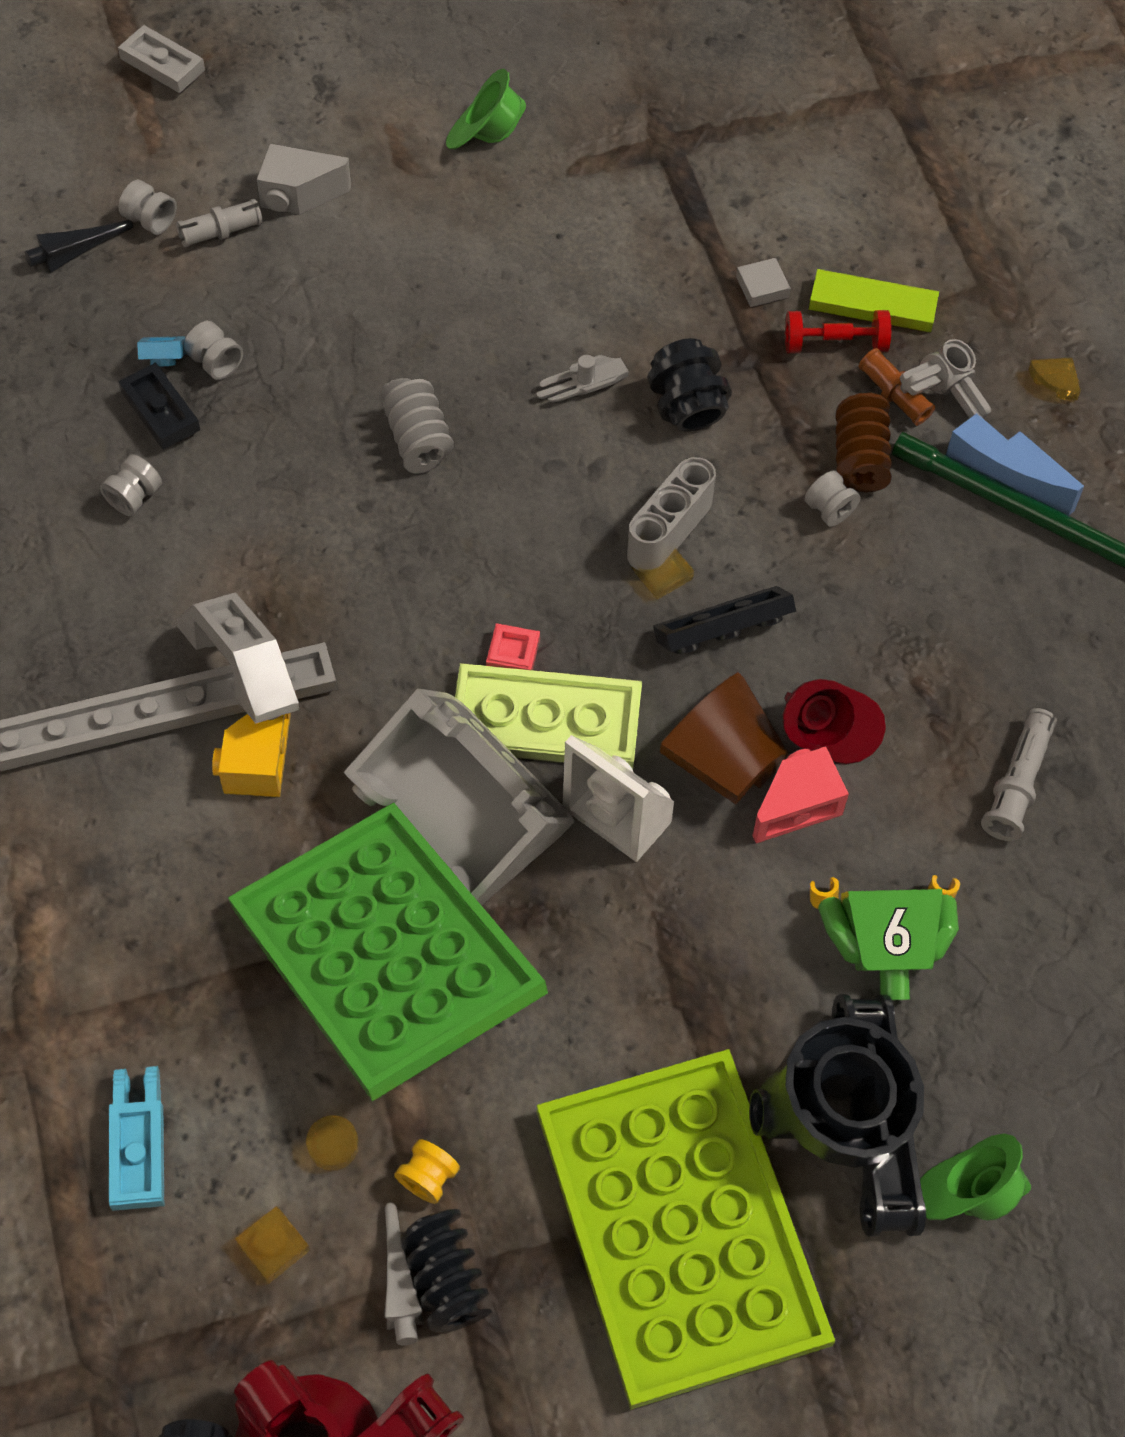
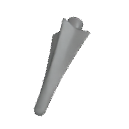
[385,1203,424,1345]

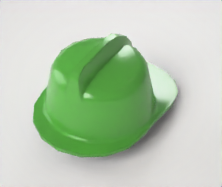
[446,69,526,149]
[920,1133,1031,1221]

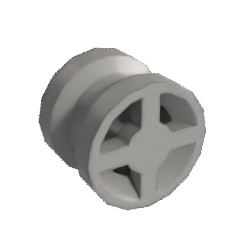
[804,471,861,527]

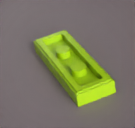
[809,269,939,332]

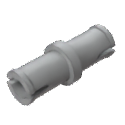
[176,199,263,247]

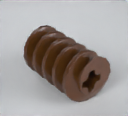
[835,393,892,493]

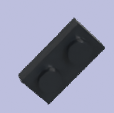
[118,362,201,450]

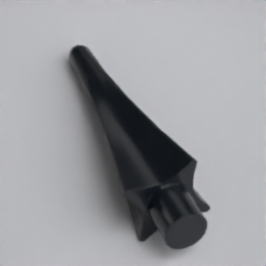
[25,220,133,273]

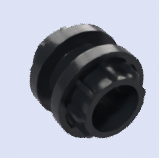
[647,338,732,432]

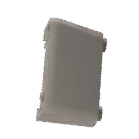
[344,688,574,906]

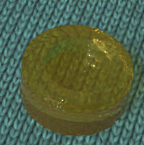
[306,1115,359,1170]

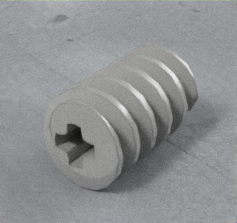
[379,378,454,474]

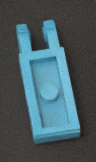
[109,1066,165,1211]

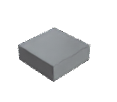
[736,258,791,307]

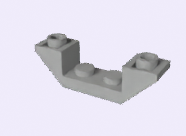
[177,592,299,723]

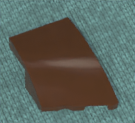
[660,672,788,805]

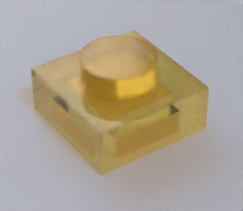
[235,1206,310,1284]

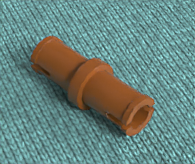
[858,348,936,426]

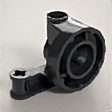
[749,994,926,1237]

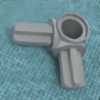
[900,339,991,419]

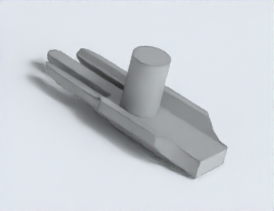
[537,355,629,403]

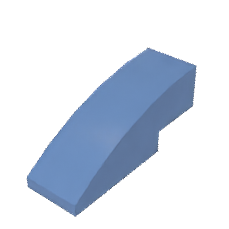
[946,413,1084,516]

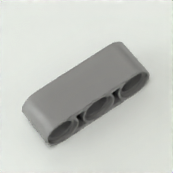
[627,457,716,572]

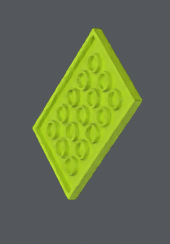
[536,1049,835,1410]

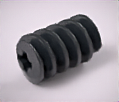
[400,1209,493,1332]

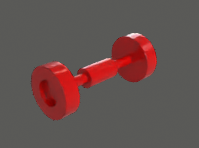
[785,310,891,354]

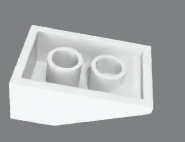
[563,735,674,862]

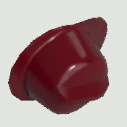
[783,678,886,764]

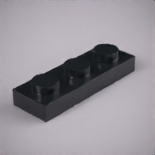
[653,586,796,654]

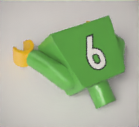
[810,875,960,1000]

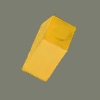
[212,713,291,797]

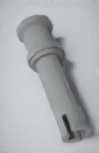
[981,708,1057,841]

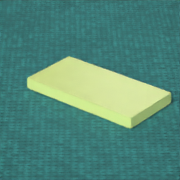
[455,663,642,769]

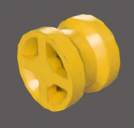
[394,1139,460,1204]

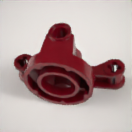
[234,1360,464,1437]

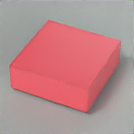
[486,623,540,670]

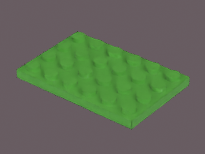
[228,802,548,1102]

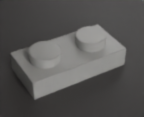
[118,25,205,93]

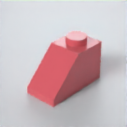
[752,747,849,844]

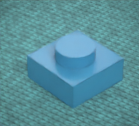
[137,336,186,366]

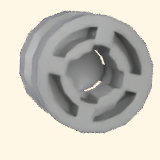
[118,179,177,235]
[183,320,243,380]
[100,454,162,516]

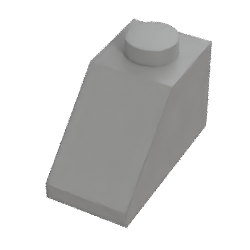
[257,144,351,215]

